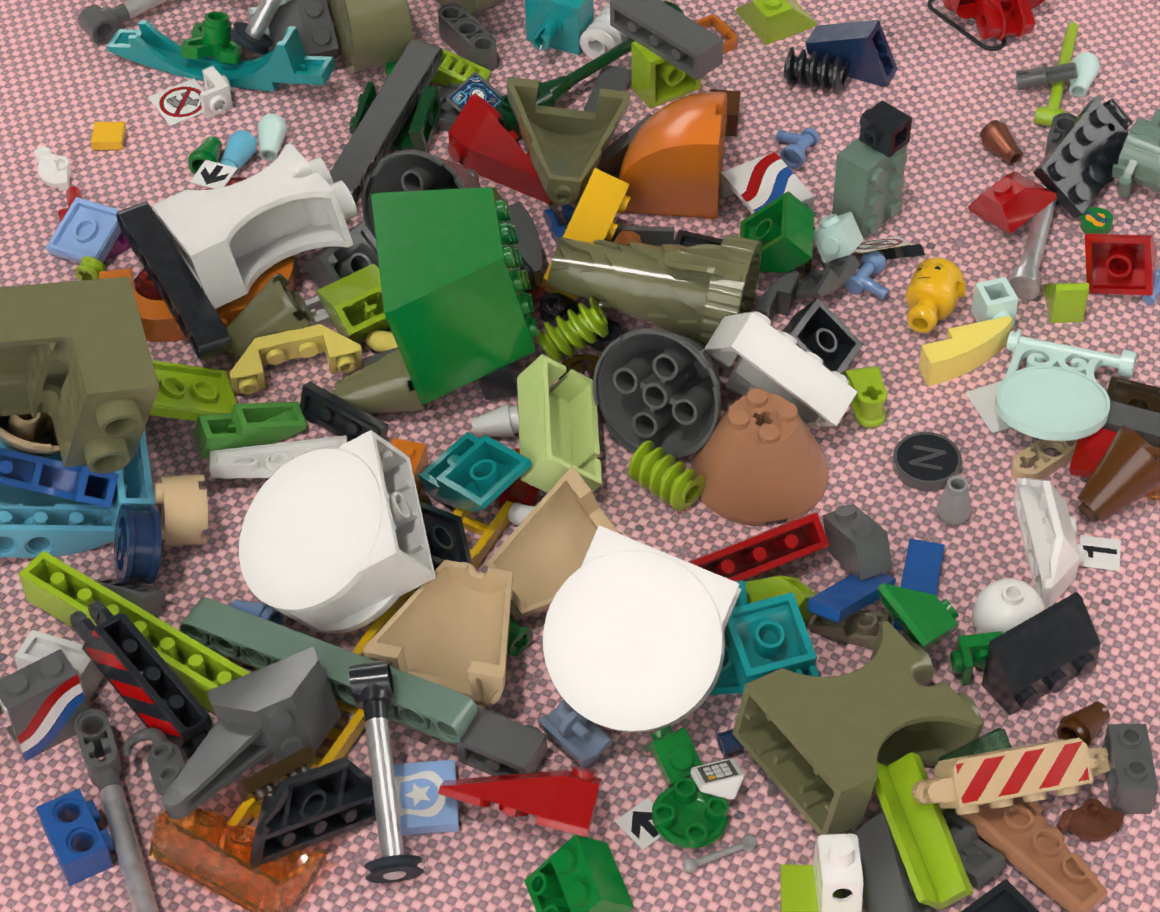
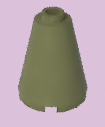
[227,273,315,358]
[331,349,428,414]

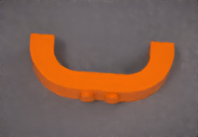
[99,255,297,342]

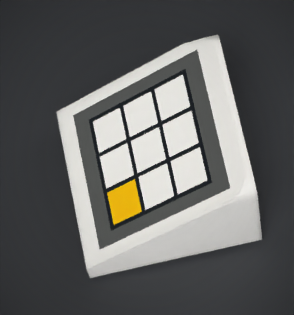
[690,759,744,800]

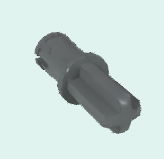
[1016,62,1078,90]

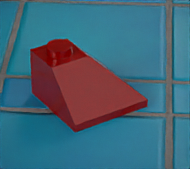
[968,171,1057,234]

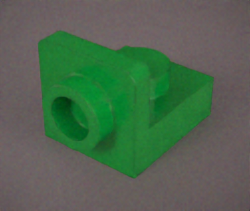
[950,631,1002,686]

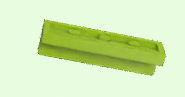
[874,752,974,910]

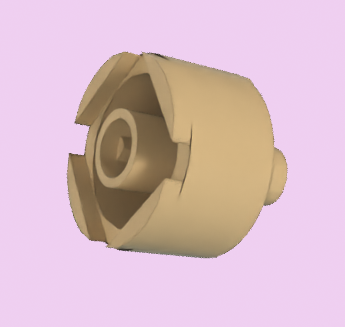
[152,474,208,547]

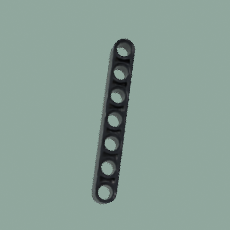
[116,201,233,361]

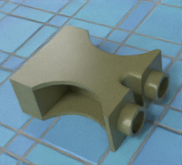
[732,621,984,835]

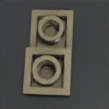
[808,610,892,649]

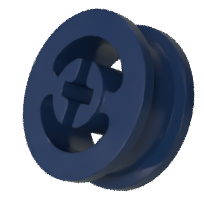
[114,505,162,584]

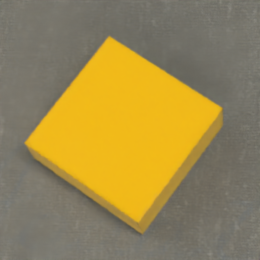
[91,121,126,150]

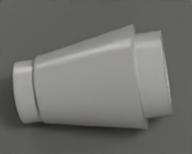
[936,476,971,526]

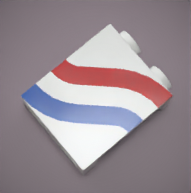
[720,151,814,214]

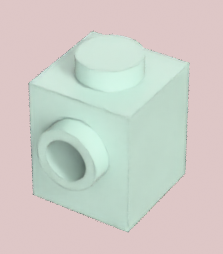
[813,212,864,263]
[971,277,1018,327]

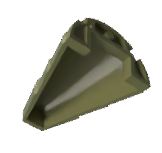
[507,77,631,205]

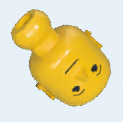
[905,257,966,333]

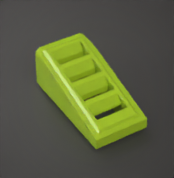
[430,49,492,86]

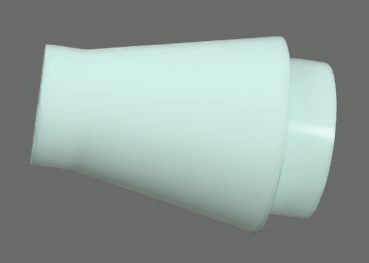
[1069,52,1100,98]
[257,114,288,161]

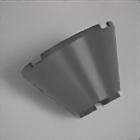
[362,149,481,239]
[593,328,721,459]

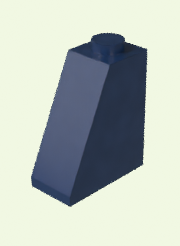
[805,20,898,87]

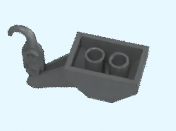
[123,647,342,820]

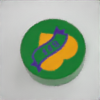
[1080,207,1113,234]

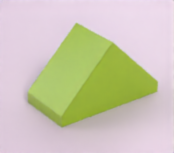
[1043,283,1089,323]

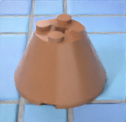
[691,388,829,526]

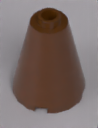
[1077,425,1160,522]

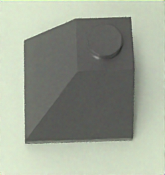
[302,221,379,288]

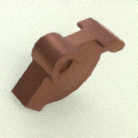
[1056,798,1125,842]

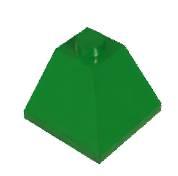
[877,583,959,652]

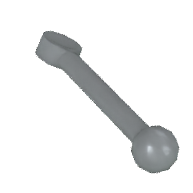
[682,835,757,873]

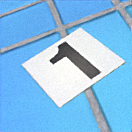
[1079,535,1121,571]

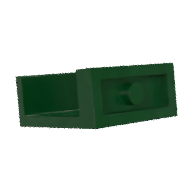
[349,82,442,152]

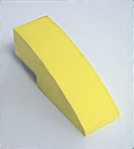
[918,315,1013,386]

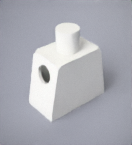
[813,834,863,912]

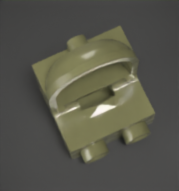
[0,277,159,474]

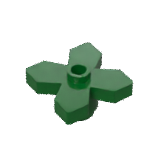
[181,12,246,65]

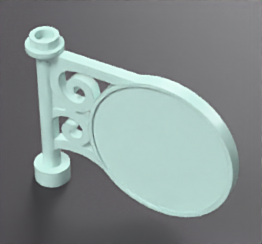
[995,329,1137,441]

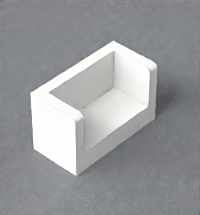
[14,630,104,702]

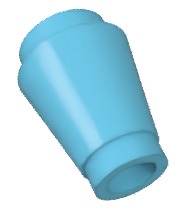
[220,130,258,176]

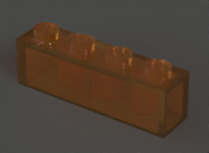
[149,807,328,912]

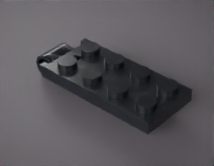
[1033,95,1133,219]

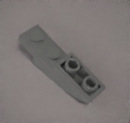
[498,193,543,295]

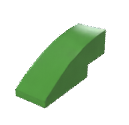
[194,401,307,459]

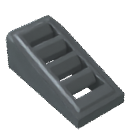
[94,578,166,617]

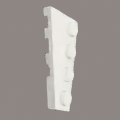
[209,435,347,479]

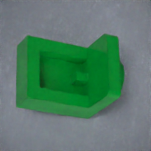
[643,725,703,785]

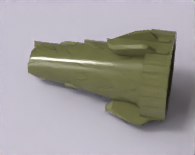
[548,235,762,362]

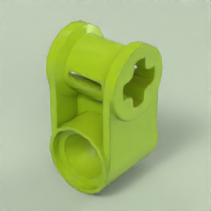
[843,366,888,428]

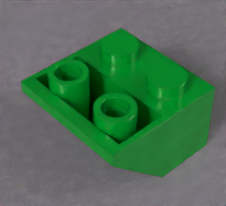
[524,834,634,912]

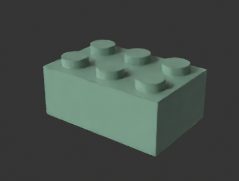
[832,137,908,239]

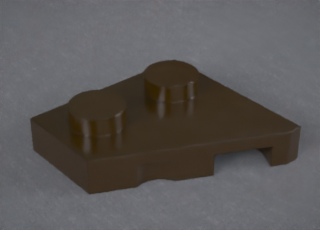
[236,745,317,802]

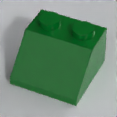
[740,191,814,273]

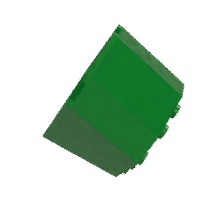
[371,187,539,405]

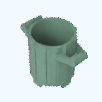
[1112,109,1160,197]

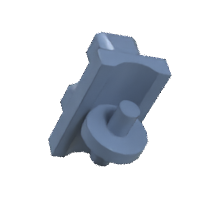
[538,699,612,768]

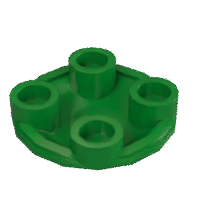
[652,778,729,848]

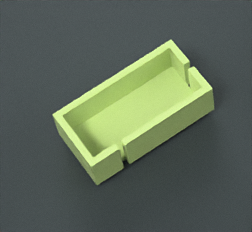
[517,354,602,493]

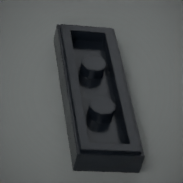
[300,381,389,441]

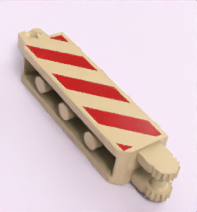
[911,738,1110,815]

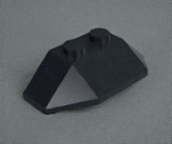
[250,757,376,868]

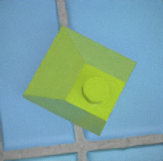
[736,0,816,45]

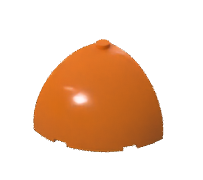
[619,92,727,219]

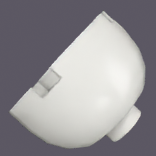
[971,578,1045,634]

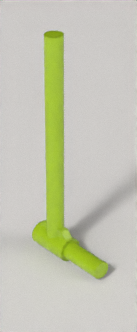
[1034,22,1079,127]

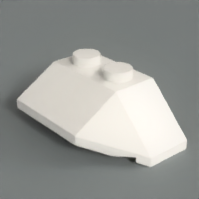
[1013,478,1084,609]

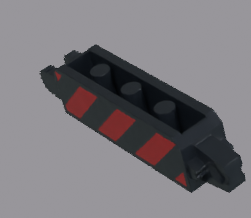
[70,600,213,759]

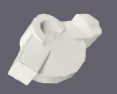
[34,146,72,191]

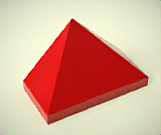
[1069,428,1117,477]

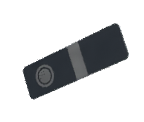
[877,244,925,260]

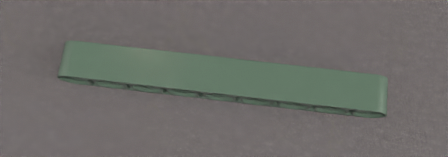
[179,597,479,743]

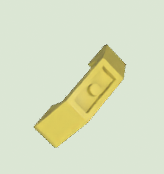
[229,324,362,395]

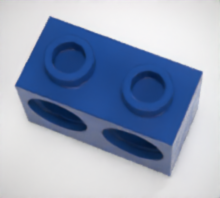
[36,788,115,886]

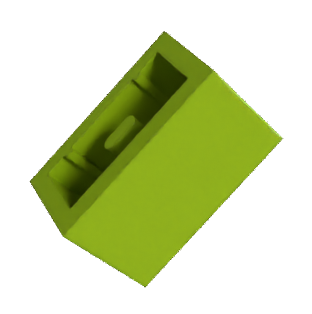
[316,264,390,343]

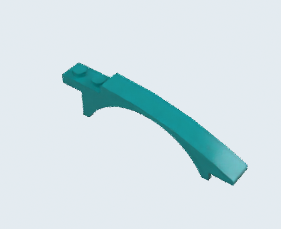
[106,20,336,92]

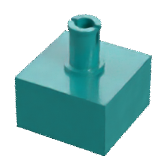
[525,0,594,56]

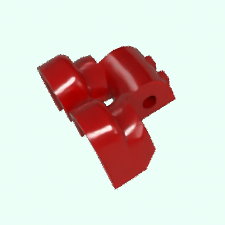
[943,0,1044,40]

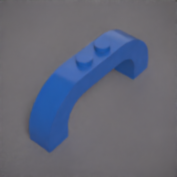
[0,448,119,509]

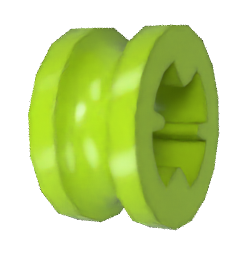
[74,256,107,280]

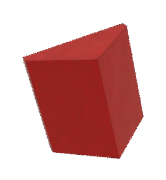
[1084,234,1157,296]

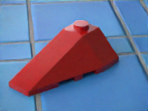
[448,93,554,205]
[438,766,602,837]

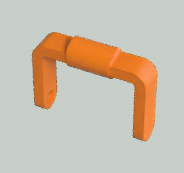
[695,14,738,54]

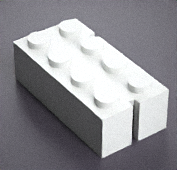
[704,311,857,427]

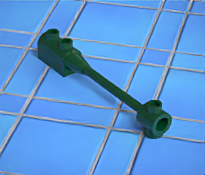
[495,1,684,141]

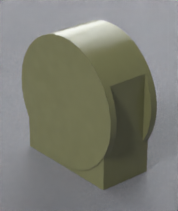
[326,0,413,74]

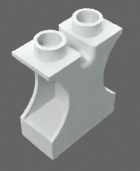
[152,143,358,309]

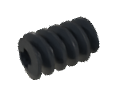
[784,47,849,95]

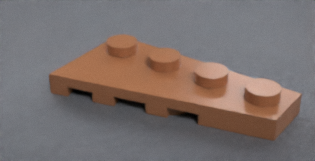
[962,796,1108,912]

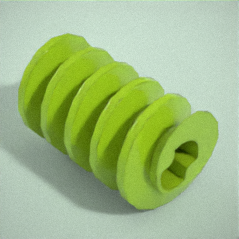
[536,296,609,363]
[628,440,706,511]

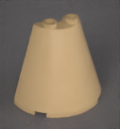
[485,467,620,622]
[363,560,513,709]

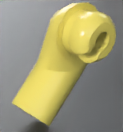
[366,330,398,352]

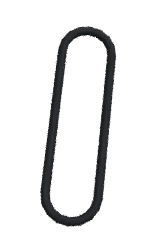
[927,0,1006,51]

